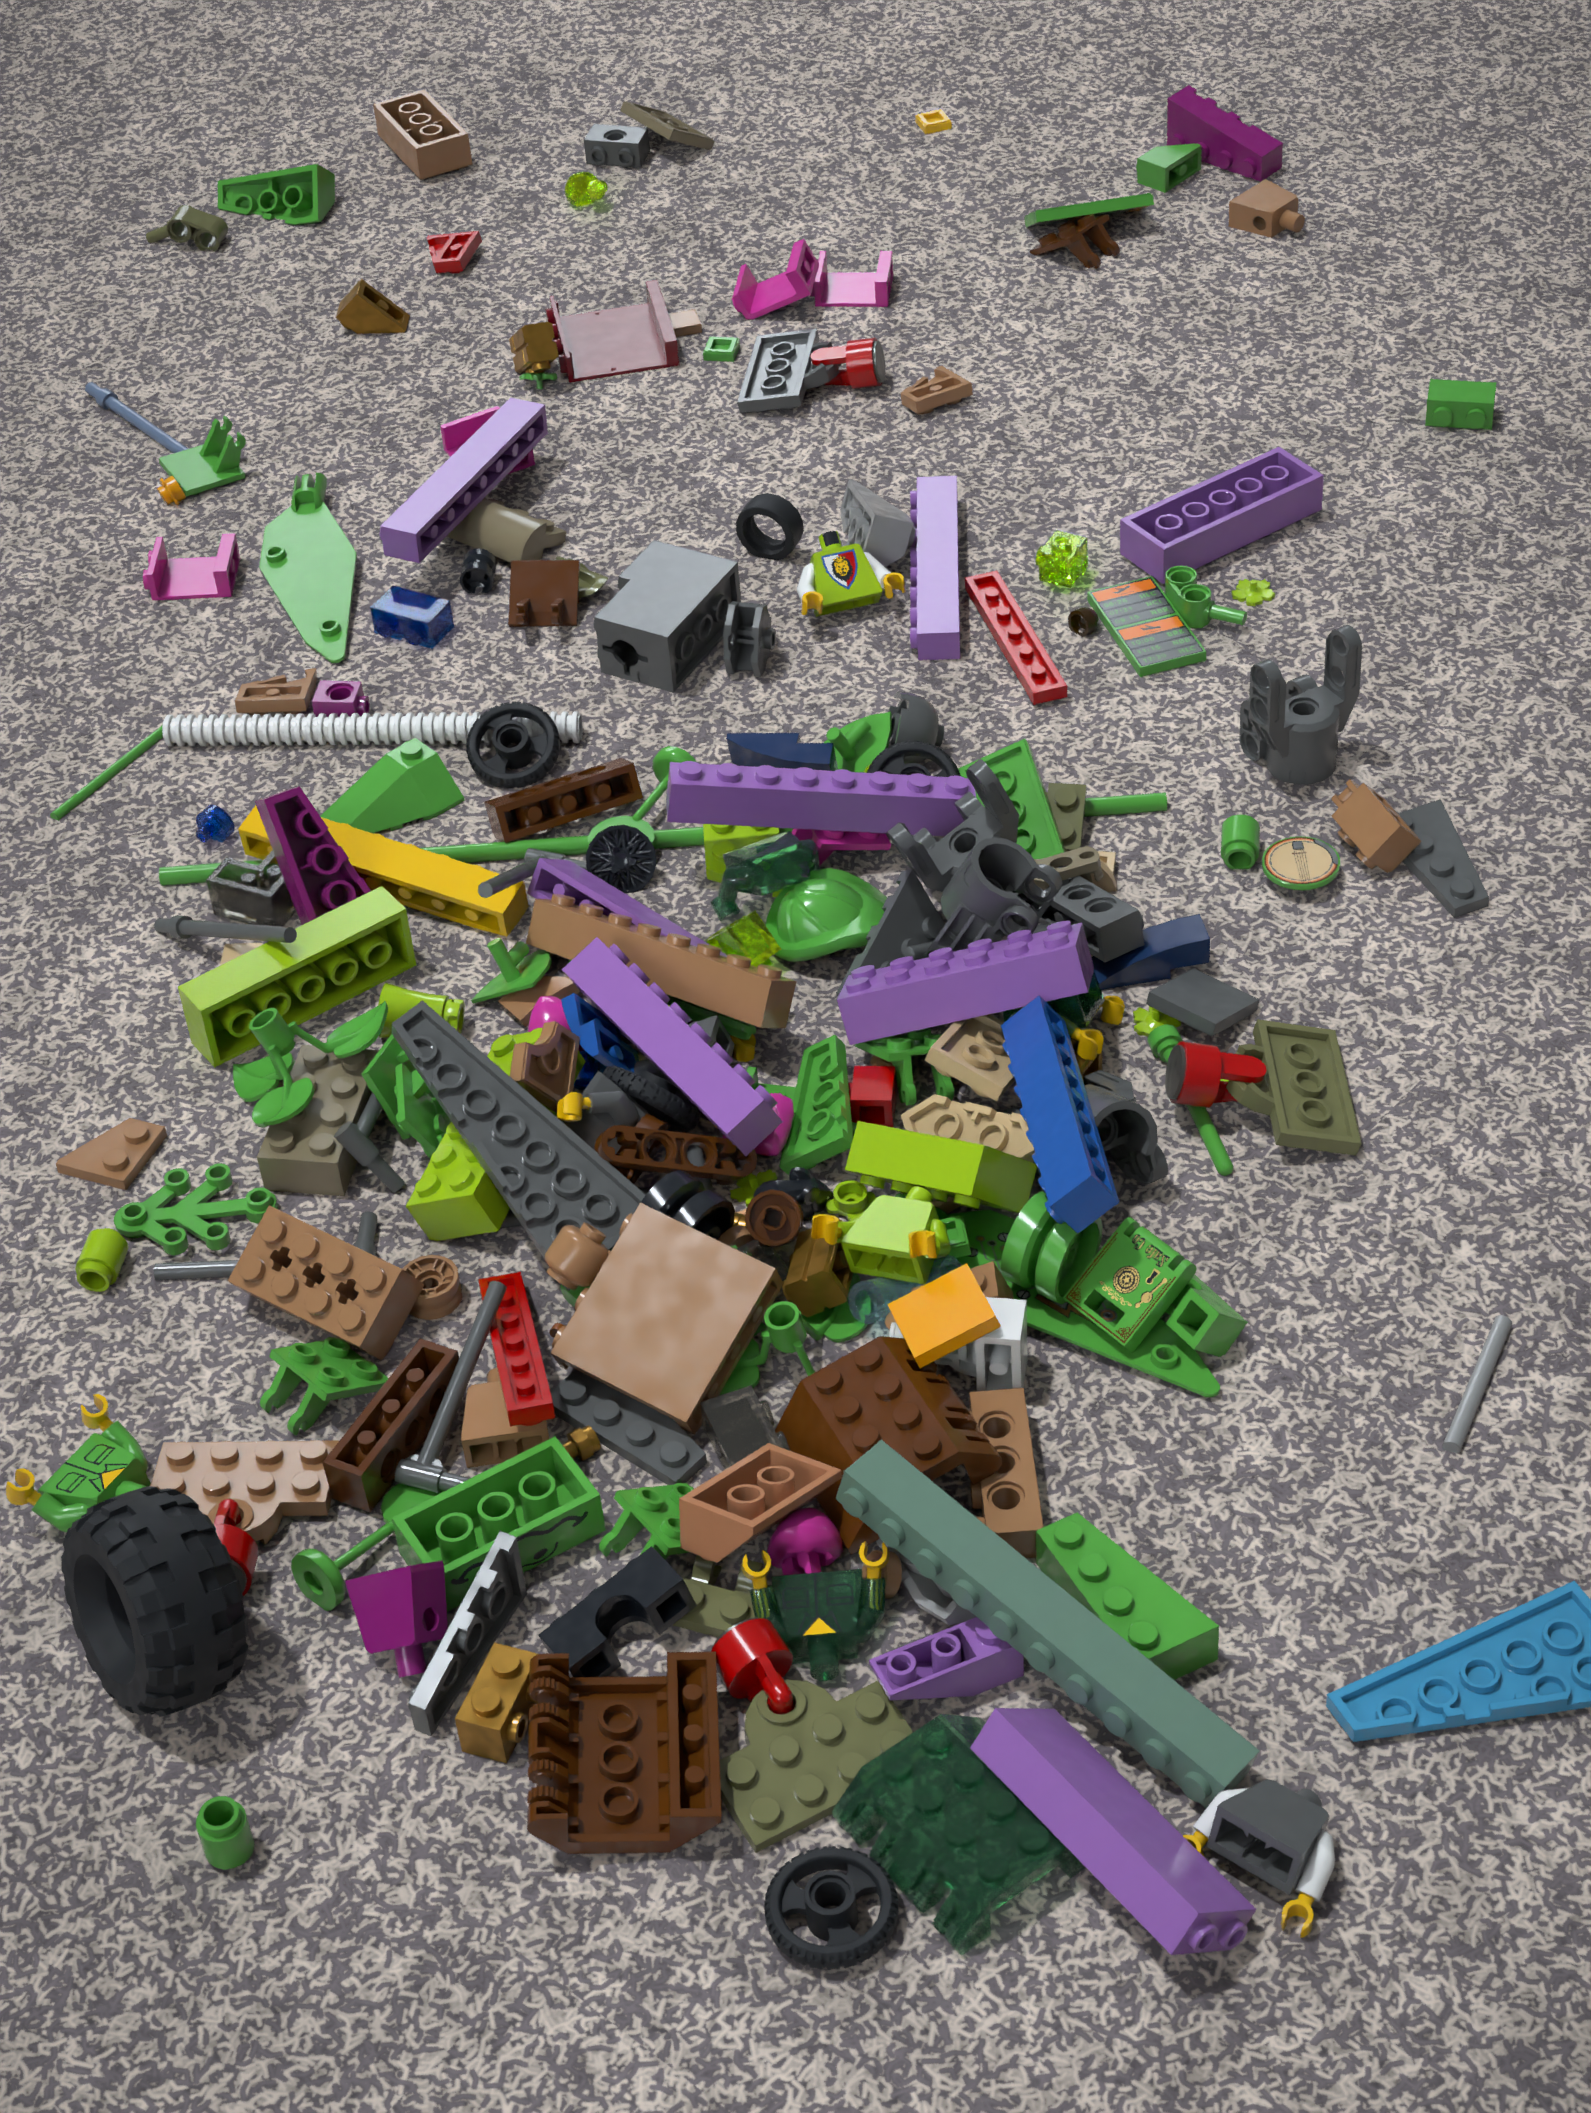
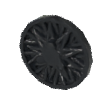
[586,825,656,893]

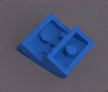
[561,993,639,1074]

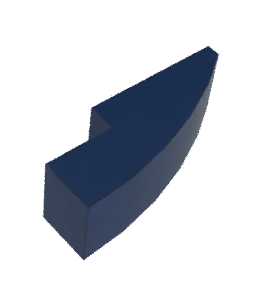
[726,733,838,771]
[1090,914,1210,991]

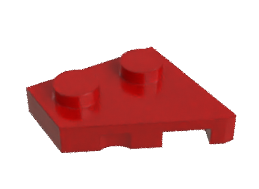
[426,231,482,274]

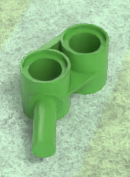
[1165,566,1247,629]

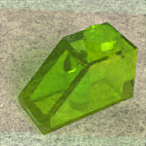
[704,910,781,968]

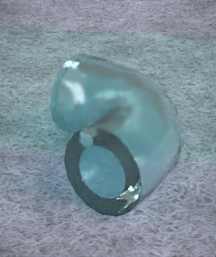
[848,1255,962,1324]

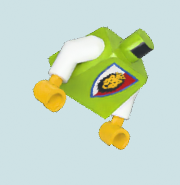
[797,531,906,617]

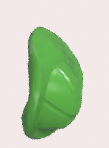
[765,868,887,962]

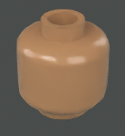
[545,1222,609,1291]

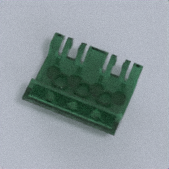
[832,1714,1086,1955]

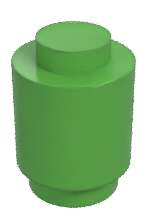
[1221,814,1260,869]
[196,1796,255,1869]

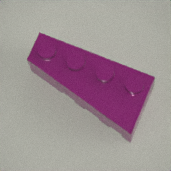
[1167,85,1283,182]
[255,786,371,925]

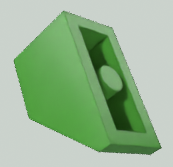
[1136,143,1201,193]

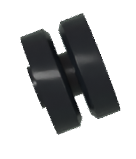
[641,1170,735,1240]

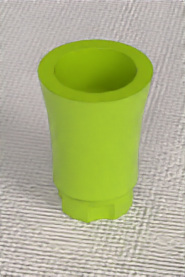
[378,983,465,1038]

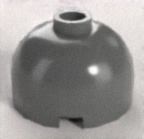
[888,691,944,764]

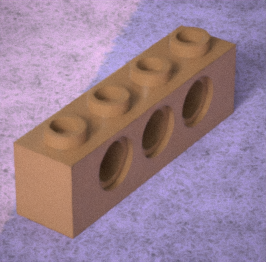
[969,1388,1044,1558]

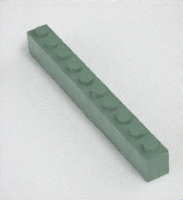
[835,1440,1260,1808]

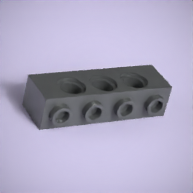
[1025,866,1145,962]

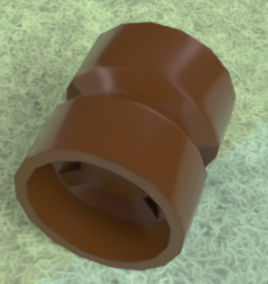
[745,1190,804,1247]

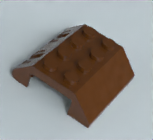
[774,1336,1002,1555]
[527,1652,722,1854]

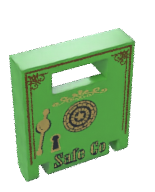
[1063,1217,1197,1353]

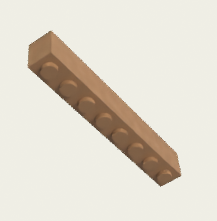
[526,894,796,1028]

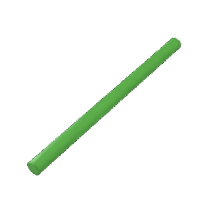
[50,725,163,821]

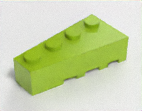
[845,1121,1037,1213]

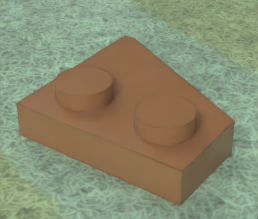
[901,365,973,414]
[235,668,317,715]
[56,1118,167,1190]

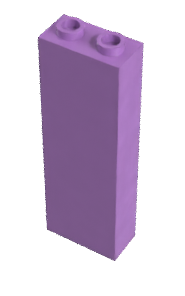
[970,1708,1257,1955]

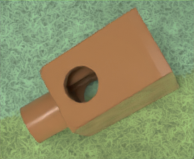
[1229,179,1305,238]
[461,1367,549,1468]

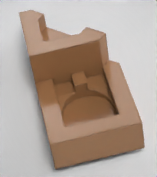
[498,976,580,1027]

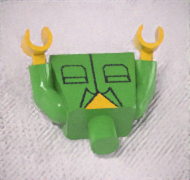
[6,1394,151,1533]

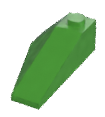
[217,164,335,225]

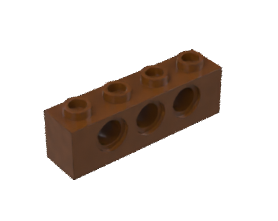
[484,758,643,843]
[322,1338,459,1512]

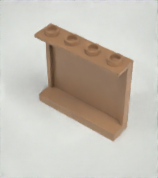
[551,1203,784,1435]

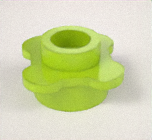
[826,1180,876,1220]

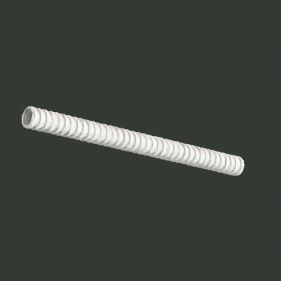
[162,711,583,746]

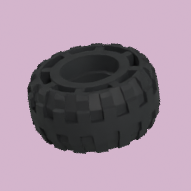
[61,1486,249,1717]

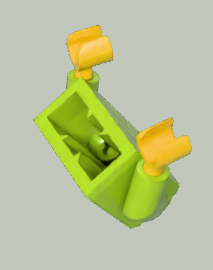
[811,1186,951,1284]

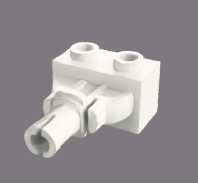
[889,1297,1028,1391]

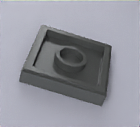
[1146,968,1260,1036]

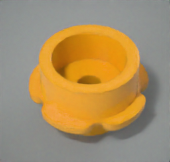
[157,475,186,505]

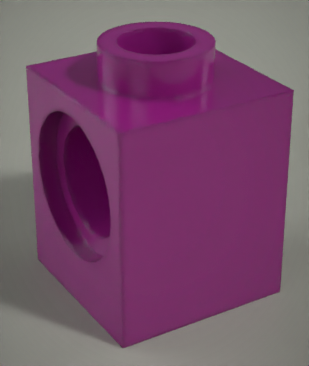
[312,680,370,717]

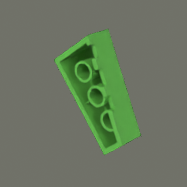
[1036,1512,1219,1680]

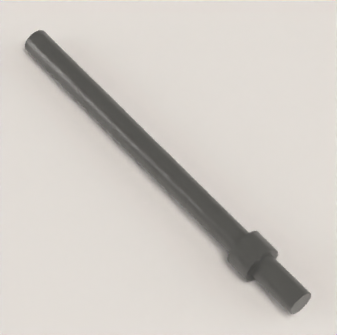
[154,915,297,943]

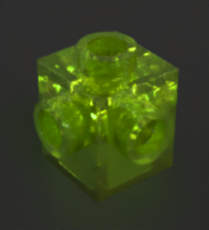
[1036,530,1088,588]

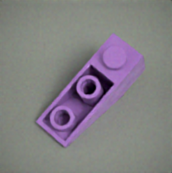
[869,1617,1024,1700]

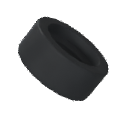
[736,493,804,560]

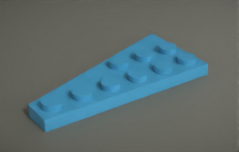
[1326,1581,1591,1742]

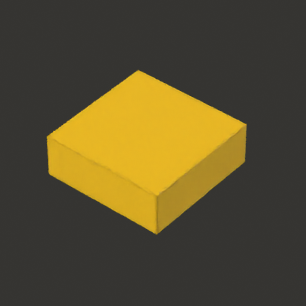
[915,109,952,134]

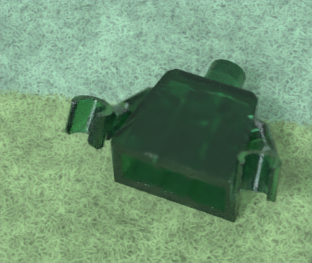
[711,831,820,921]

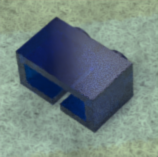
[370,585,454,649]

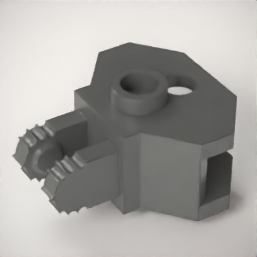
[723,601,776,677]

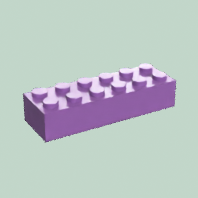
[1120,447,1324,584]
[837,921,1094,1045]

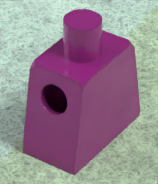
[345,1560,448,1678]

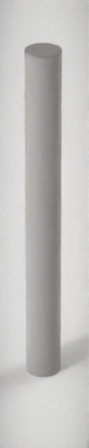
[1442,1315,1512,1454]

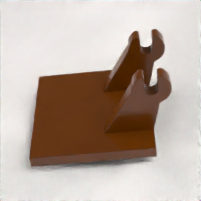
[1030,214,1120,269]
[508,560,580,627]

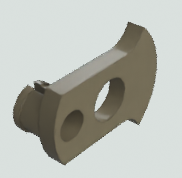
[1034,846,1103,890]

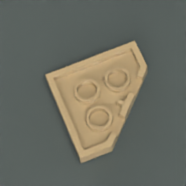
[901,1094,1035,1214]

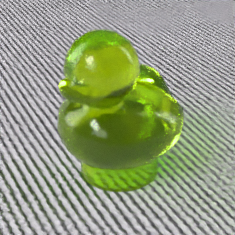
[564,172,608,207]

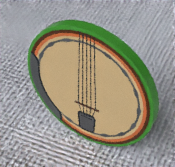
[1262,836,1340,890]

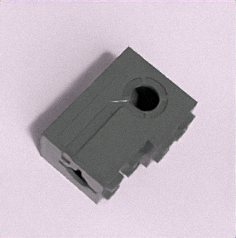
[594,540,741,693]

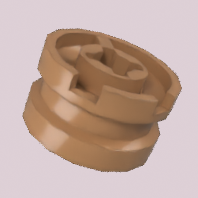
[402,1255,463,1320]

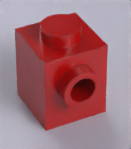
[848,1066,897,1127]

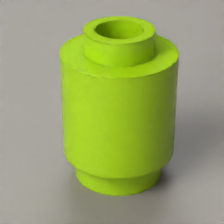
[75,1228,129,1292]

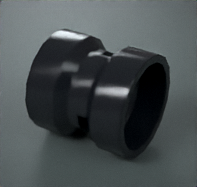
[459,548,497,593]

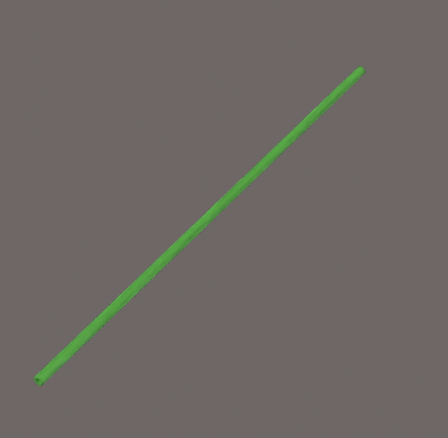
[159,792,1167,886]

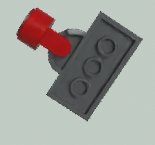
[737,328,885,413]

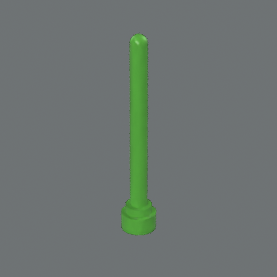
[1147,1025,1233,1176]

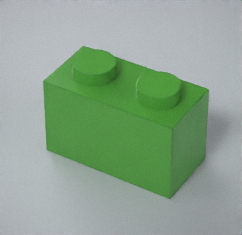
[1425,379,1496,430]

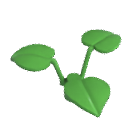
[233,1001,388,1128]
[719,1273,871,1397]

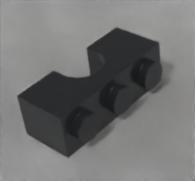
[538,1546,697,1677]

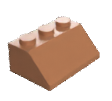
[679,1443,842,1563]

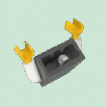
[1182,1779,1335,1938]

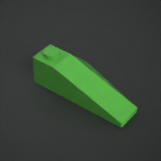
[320,738,465,833]

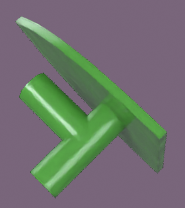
[824,712,892,773]
[471,938,552,1004]

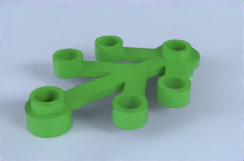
[114,1163,279,1255]

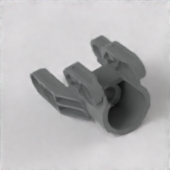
[1239,625,1362,785]
[887,759,1019,892]
[921,838,1063,959]
[999,1070,1168,1184]

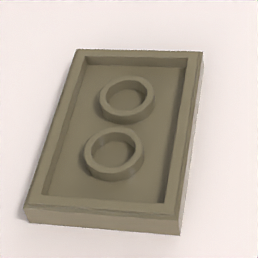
[620,101,714,150]

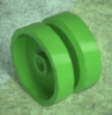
[1001,1191,1103,1304]

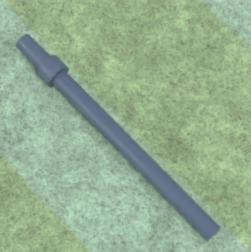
[85,382,189,453]

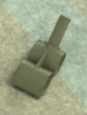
[146,205,228,251]

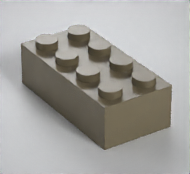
[257,1045,379,1196]

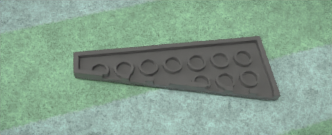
[392,1001,645,1291]

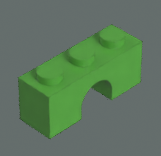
[1165,1274,1248,1357]

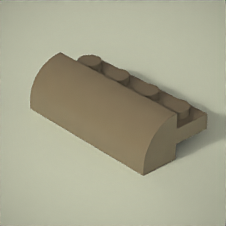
[447,498,567,562]

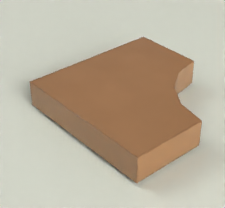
[510,1021,580,1113]

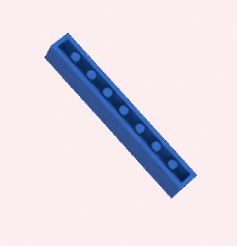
[1001,996,1119,1234]

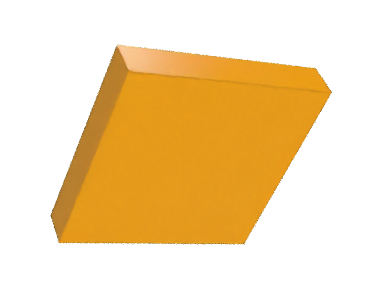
[887,1263,1001,1368]

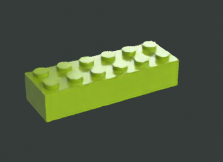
[178,886,417,1068]
[406,1028,585,1241]

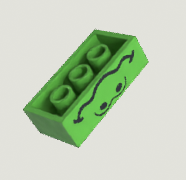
[392,1436,606,1612]

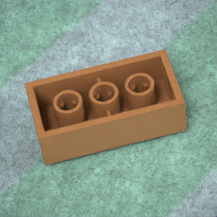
[373,89,473,180]
[227,1205,425,1360]

